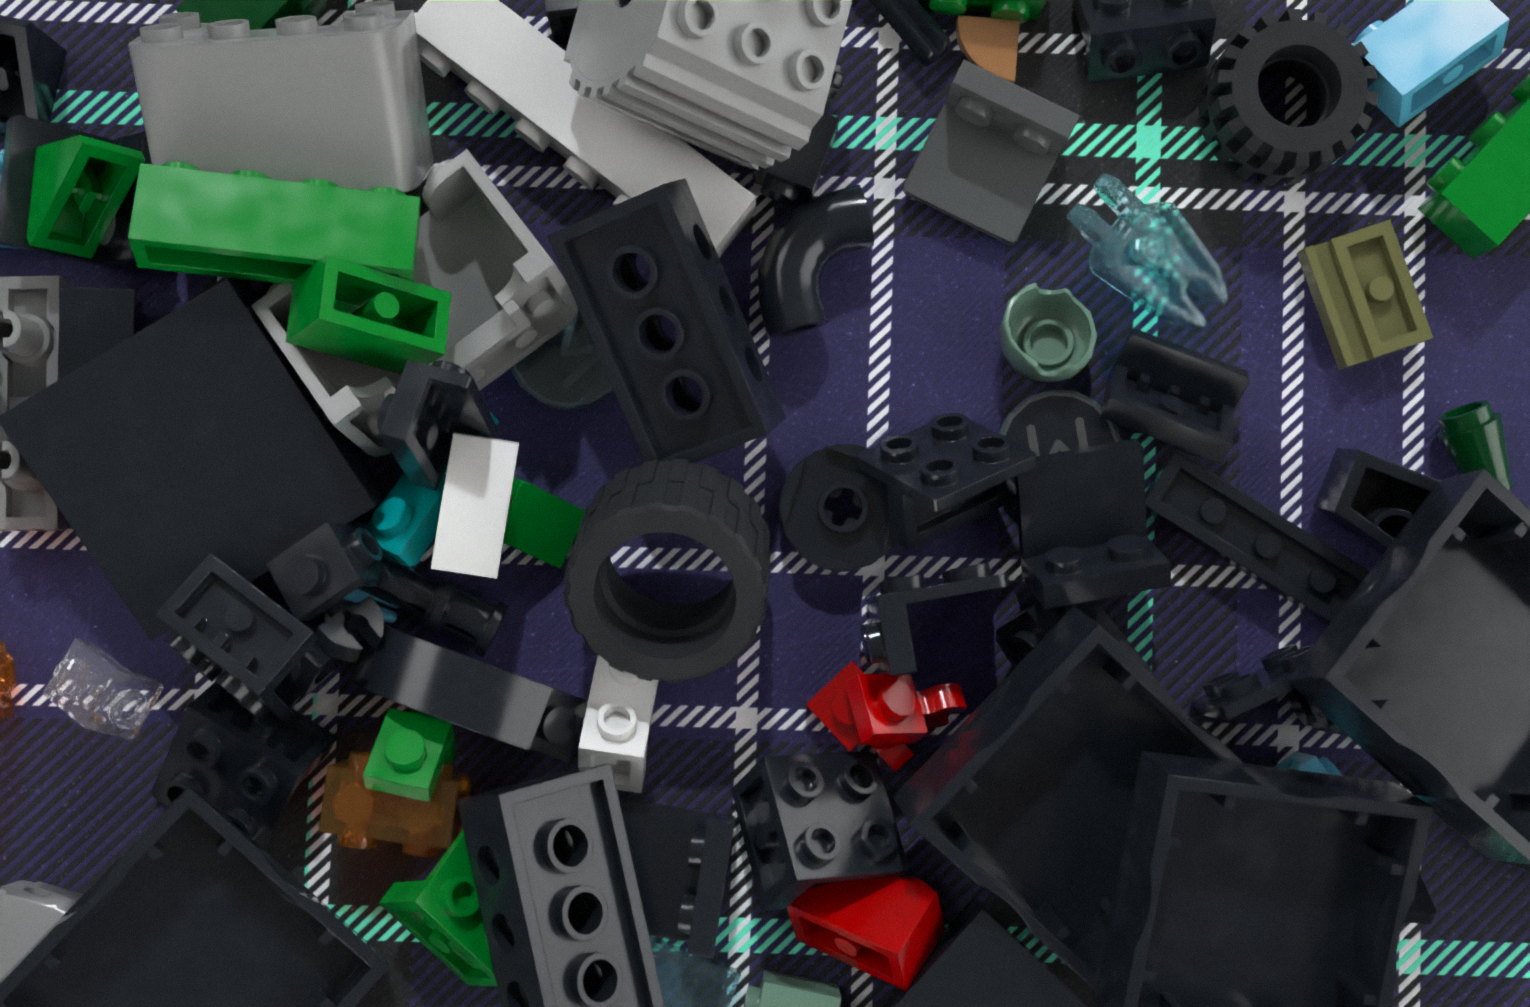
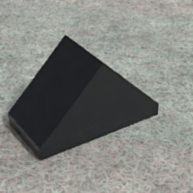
[0,15,66,134]

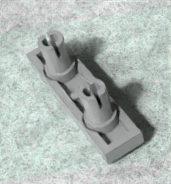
[0,276,69,532]

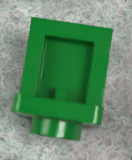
[363,708,456,802]

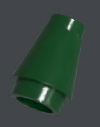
[1436,400,1513,490]

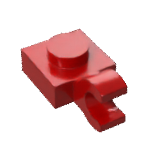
[806,661,914,772]
[845,674,967,745]

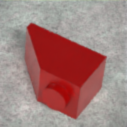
[787,876,945,991]

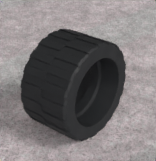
[564,459,771,683]

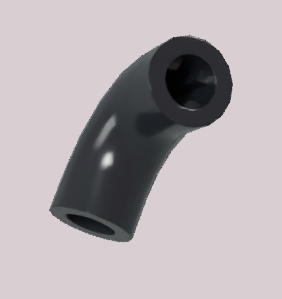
[758,185,874,339]

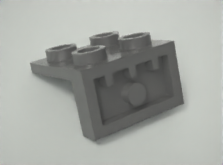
[903,60,1080,245]

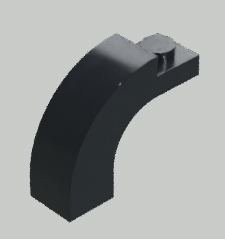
[348,625,588,762]

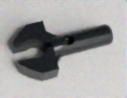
[315,596,384,662]

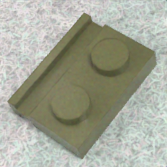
[1297,220,1433,370]

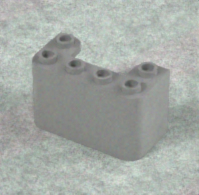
[128,0,434,192]

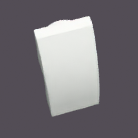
[431,432,519,579]

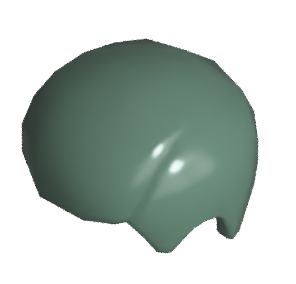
[999,283,1098,382]

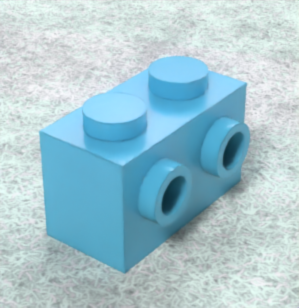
[1353,0,1510,128]

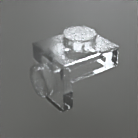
[43,638,163,740]

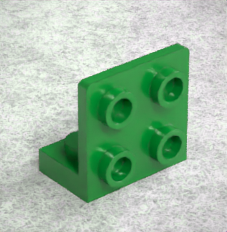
[379,830,497,986]

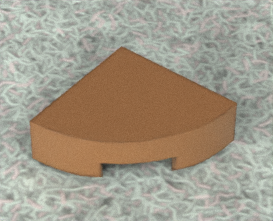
[955,15,1020,83]

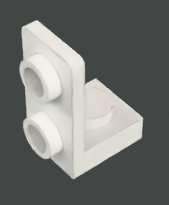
[578,655,659,793]

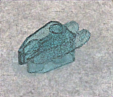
[1067,173,1228,328]

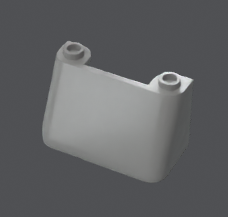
[251,149,578,457]

